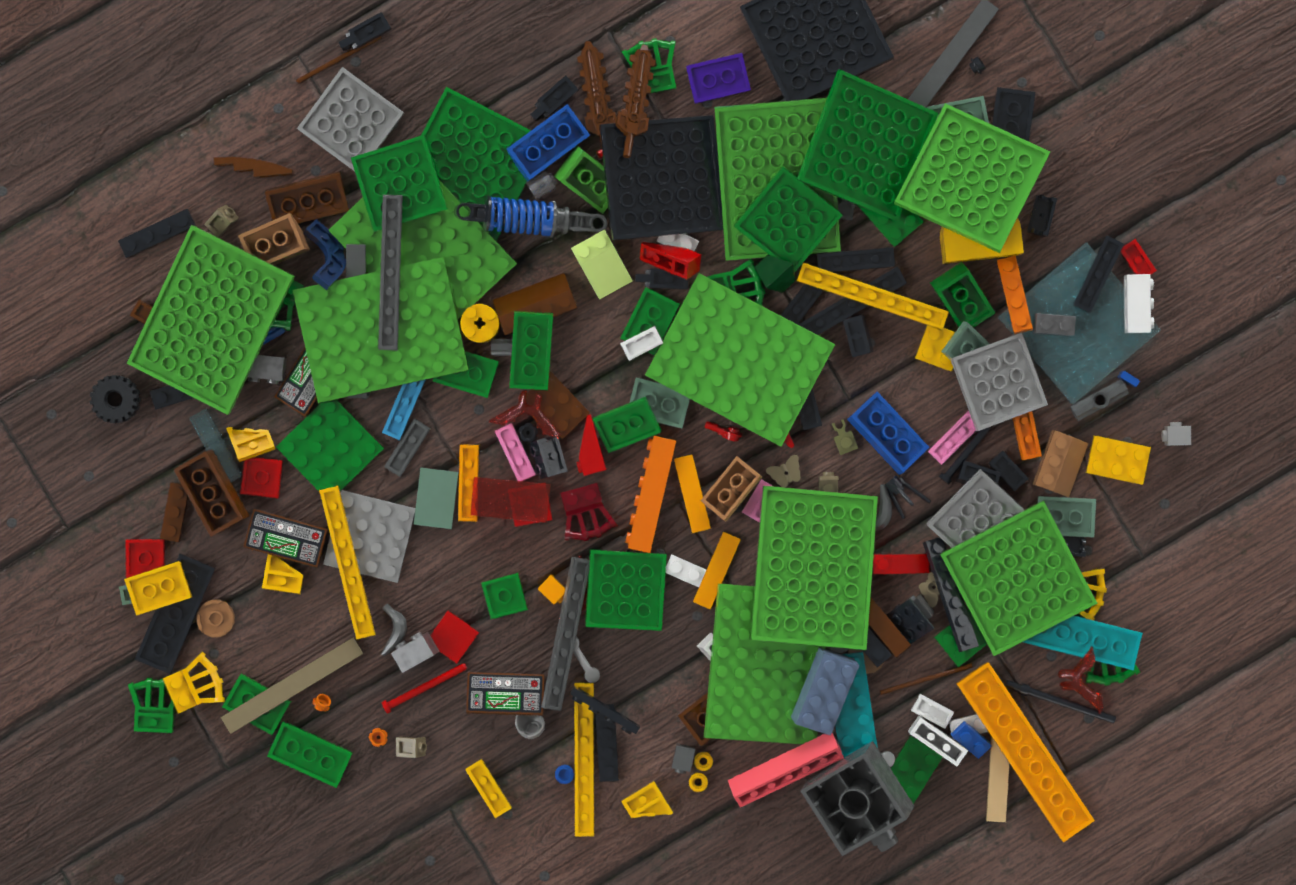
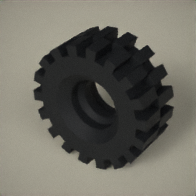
[90,375,141,423]

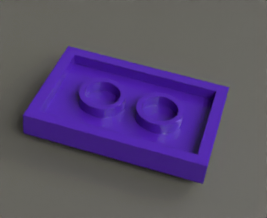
[686,53,751,104]

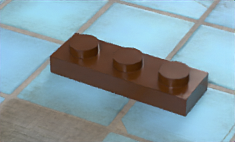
[160,482,188,542]

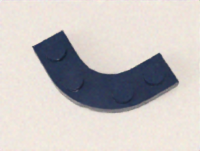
[303,219,346,290]

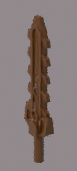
[577,41,616,148]
[615,44,656,158]

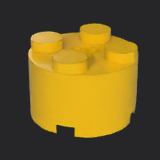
[461,304,500,343]

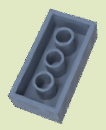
[791,647,859,736]

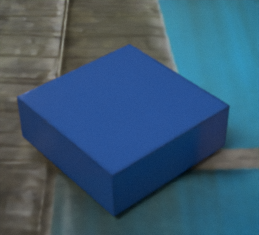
[1117,371,1140,387]

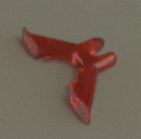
[489,390,562,438]
[1058,646,1104,714]

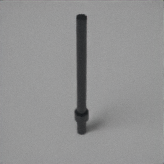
[1005,680,1116,724]

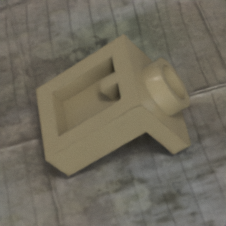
[205,205,239,237]
[818,472,839,493]
[396,737,427,758]

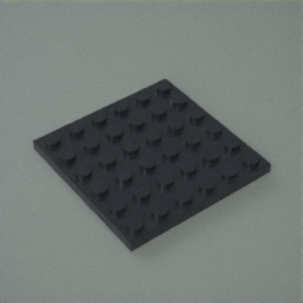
[740,0,894,101]
[599,115,723,241]

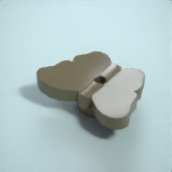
[766,455,801,488]
[919,572,940,608]

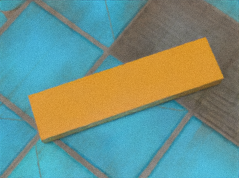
[458,445,479,522]
[674,454,711,533]
[693,532,741,609]

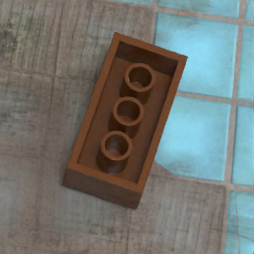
[173,449,249,537]

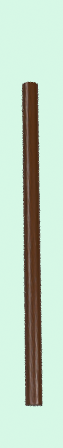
[296,36,382,84]
[880,663,973,695]

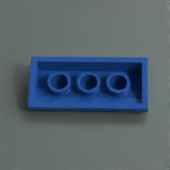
[506,104,590,182]
[847,392,929,475]

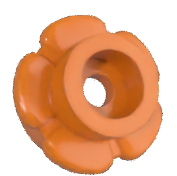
[312,694,331,712]
[369,728,388,747]

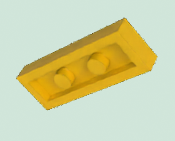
[465,759,512,818]

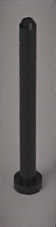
[939,425,994,485]

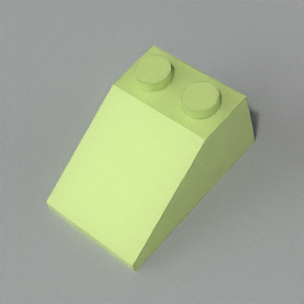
[571,230,633,300]

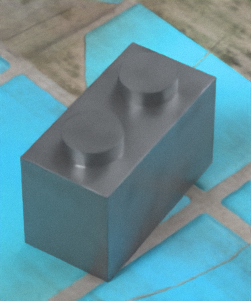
[1033,313,1076,336]
[248,355,287,384]
[391,632,439,673]

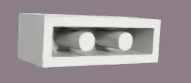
[1124,274,1154,333]
[908,715,968,766]

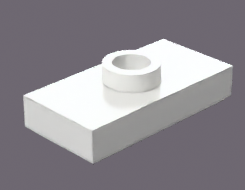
[620,326,663,361]
[911,694,954,729]

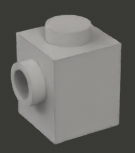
[1161,422,1191,446]

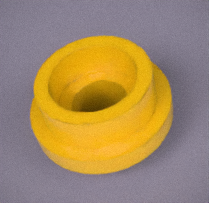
[694,752,713,771]
[689,773,708,792]

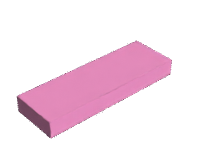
[928,411,976,465]
[495,423,536,483]

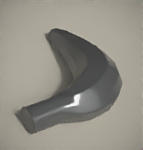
[875,484,892,531]
[381,603,407,656]

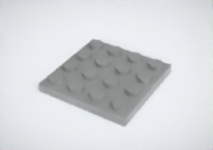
[297,67,405,171]
[950,332,1048,431]
[926,469,1024,548]
[323,490,416,583]

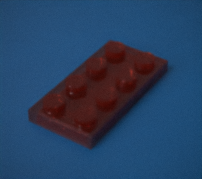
[470,477,551,523]

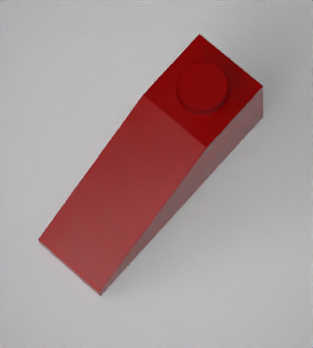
[640,242,701,280]
[576,414,607,476]
[872,554,929,574]

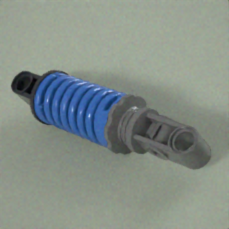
[454,195,607,238]

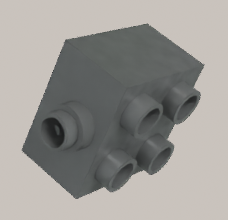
[800,741,914,856]

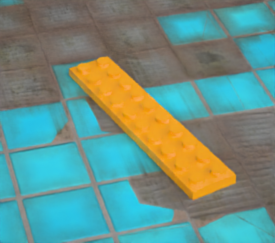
[956,662,1095,842]

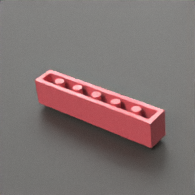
[728,733,844,808]

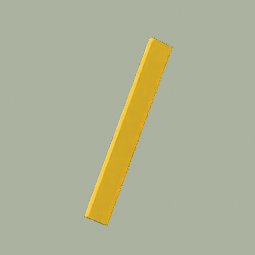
[797,263,949,330]
[319,486,376,640]
[574,683,594,836]

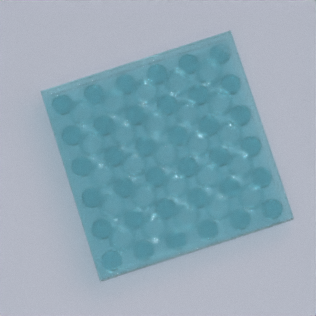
[998,242,1161,405]

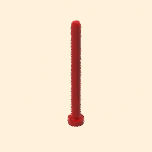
[381,663,467,714]

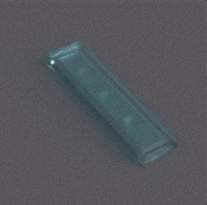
[189,409,242,482]

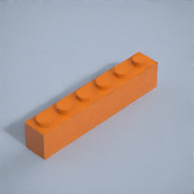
[625,436,676,553]

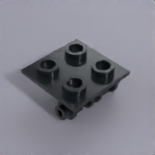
[886,599,934,644]

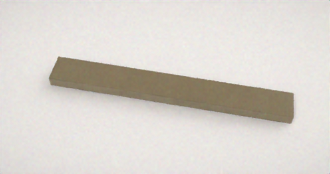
[221,637,363,734]

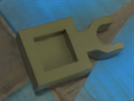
[832,419,858,455]

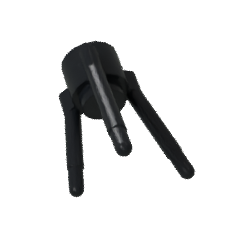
[885,475,931,519]

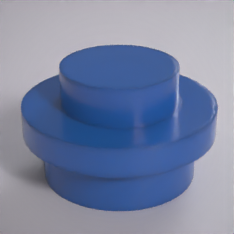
[555,765,574,784]

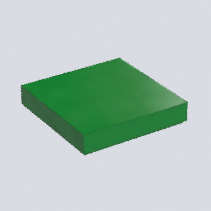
[481,573,528,620]

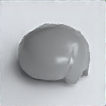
[515,715,545,739]

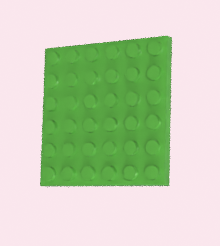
[894,103,1050,253]
[940,500,1098,656]

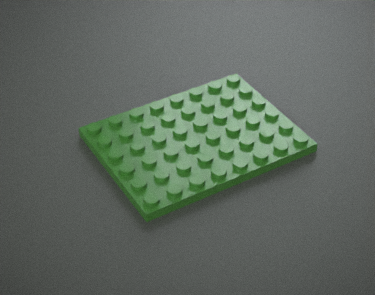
[714,98,841,260]
[329,180,517,319]
[127,225,295,415]
[292,257,469,403]
[645,273,835,447]
[750,486,878,650]
[704,583,826,744]

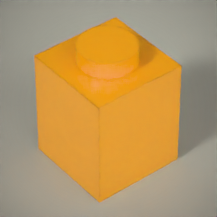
[538,574,565,604]

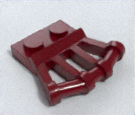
[560,483,618,542]

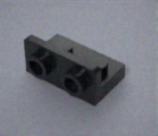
[530,435,568,479]

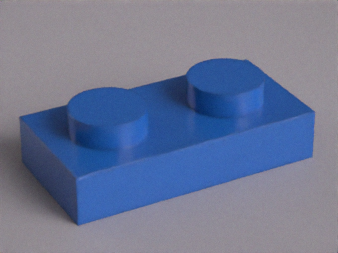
[951,721,992,759]

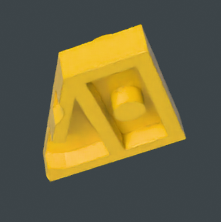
[226,427,275,462]
[262,555,304,595]
[621,781,673,818]

